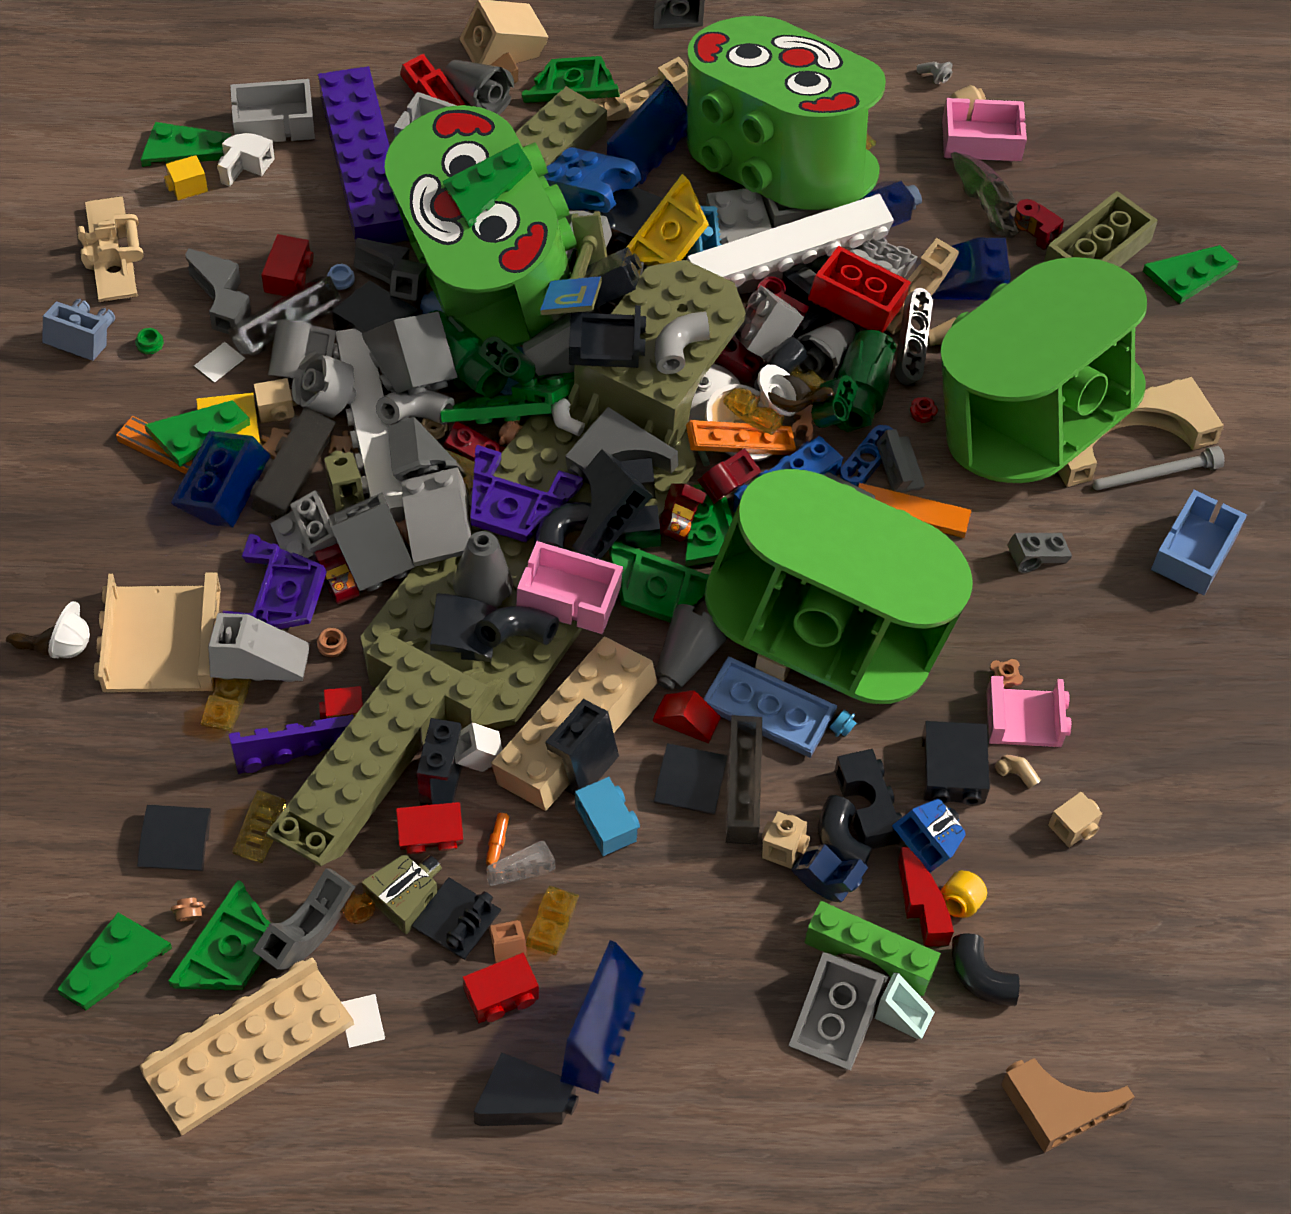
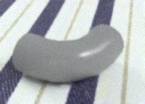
[655,311,710,374]
[376,390,455,425]

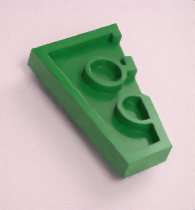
[140,122,232,167]
[442,143,532,228]
[685,484,733,567]

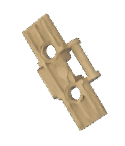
[77,196,144,302]

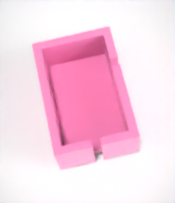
[942,98,1027,161]
[516,541,623,634]

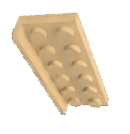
[139,957,354,1136]

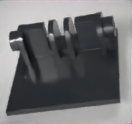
[411,877,501,960]

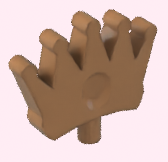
[261,427,294,461]
[328,431,359,455]

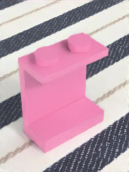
[986,676,1071,747]

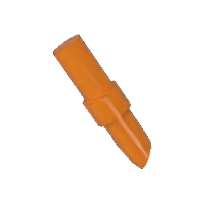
[486,813,510,871]

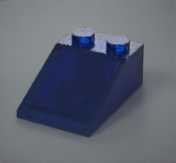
[922,237,1011,300]

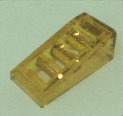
[233,790,287,863]

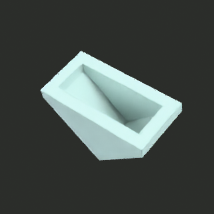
[875,973,935,1039]

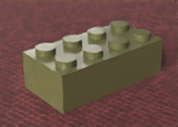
[516,86,607,167]
[1044,191,1158,267]

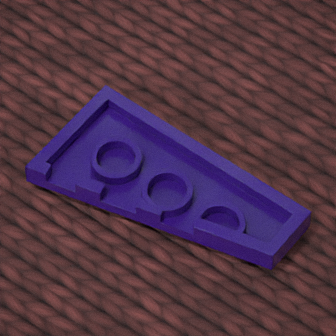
[228,715,354,774]

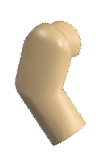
[995,755,1041,789]

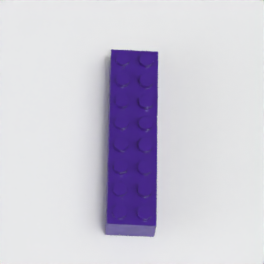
[318,66,409,244]

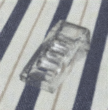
[487,841,555,886]

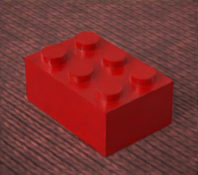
[808,246,911,333]

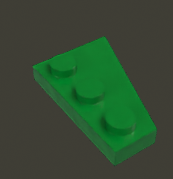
[1143,245,1239,304]
[145,400,250,467]
[57,912,172,1010]

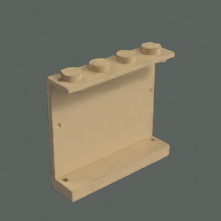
[94,572,221,692]

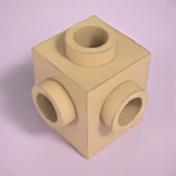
[762,812,810,869]

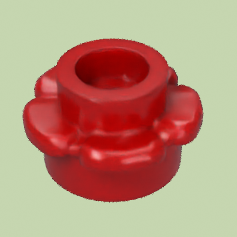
[910,397,938,423]

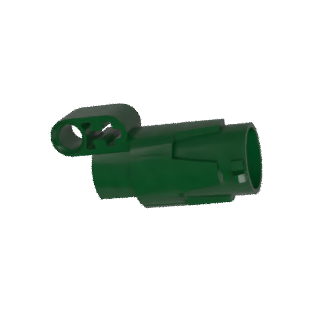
[429,310,536,399]
[811,330,897,432]

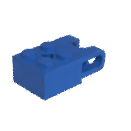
[544,147,641,213]

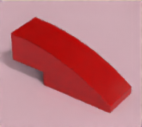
[400,53,466,106]
[897,847,954,947]

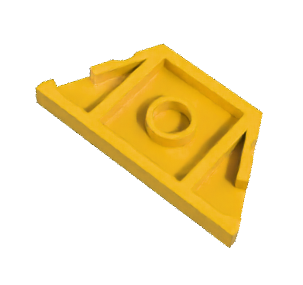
[626,174,709,266]

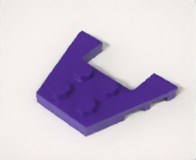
[471,445,583,542]
[223,534,327,629]

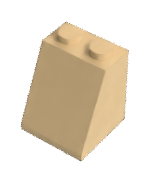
[460,0,549,65]

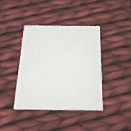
[194,342,246,382]
[341,994,385,1048]

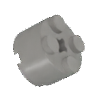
[292,352,356,418]

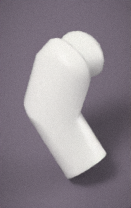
[551,398,585,436]

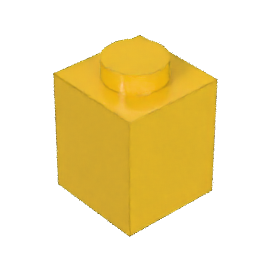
[164,155,208,200]

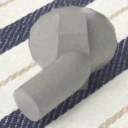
[917,62,953,84]

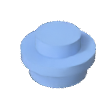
[327,264,355,290]

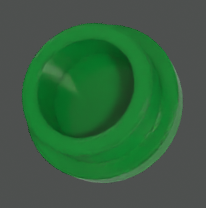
[135,328,164,354]

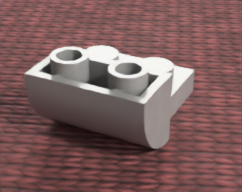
[268,320,336,381]
[270,490,338,562]

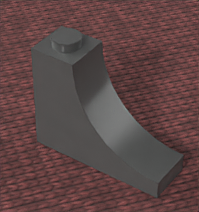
[565,407,678,485]

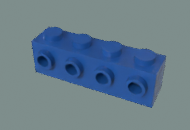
[733,436,843,512]

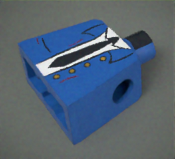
[892,799,966,873]

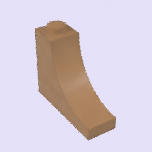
[1001,1058,1135,1153]

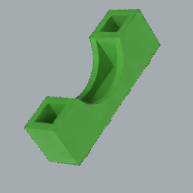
[804,901,941,996]

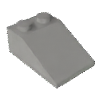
[402,467,471,567]
[789,952,888,1070]

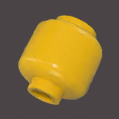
[941,870,987,918]

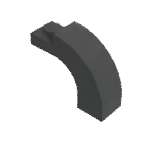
[253,868,356,969]

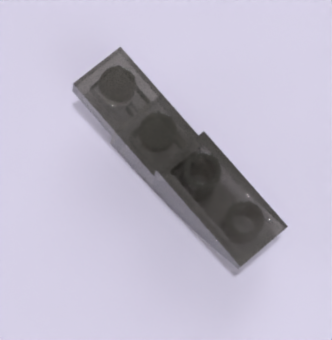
[951,151,1019,238]

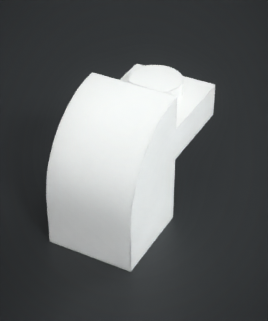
[217,133,275,187]

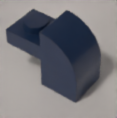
[791,844,868,903]

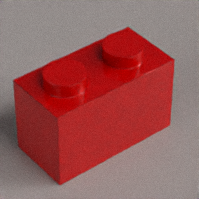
[261,234,314,298]
[396,802,463,854]
[463,952,539,1024]

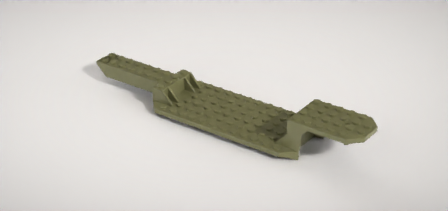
[266,260,746,867]

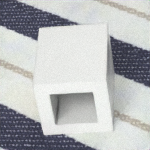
[455,722,502,772]

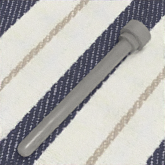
[1092,446,1225,490]

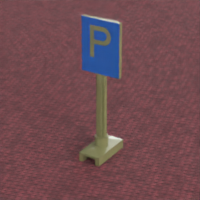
[540,211,607,315]

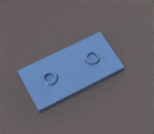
[703,656,837,758]

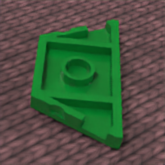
[522,56,620,103]
[511,372,574,404]
[440,394,552,424]
[609,541,709,623]
[168,880,270,991]

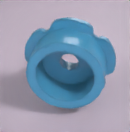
[829,709,856,737]

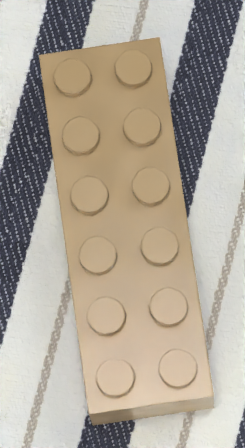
[491,636,657,811]

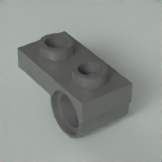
[1007,533,1072,573]

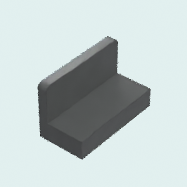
[876,429,925,493]

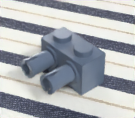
[42,299,115,361]

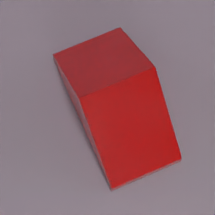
[653,690,721,744]

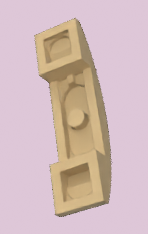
[593,57,687,121]
[886,238,959,334]

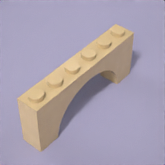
[1058,377,1224,487]

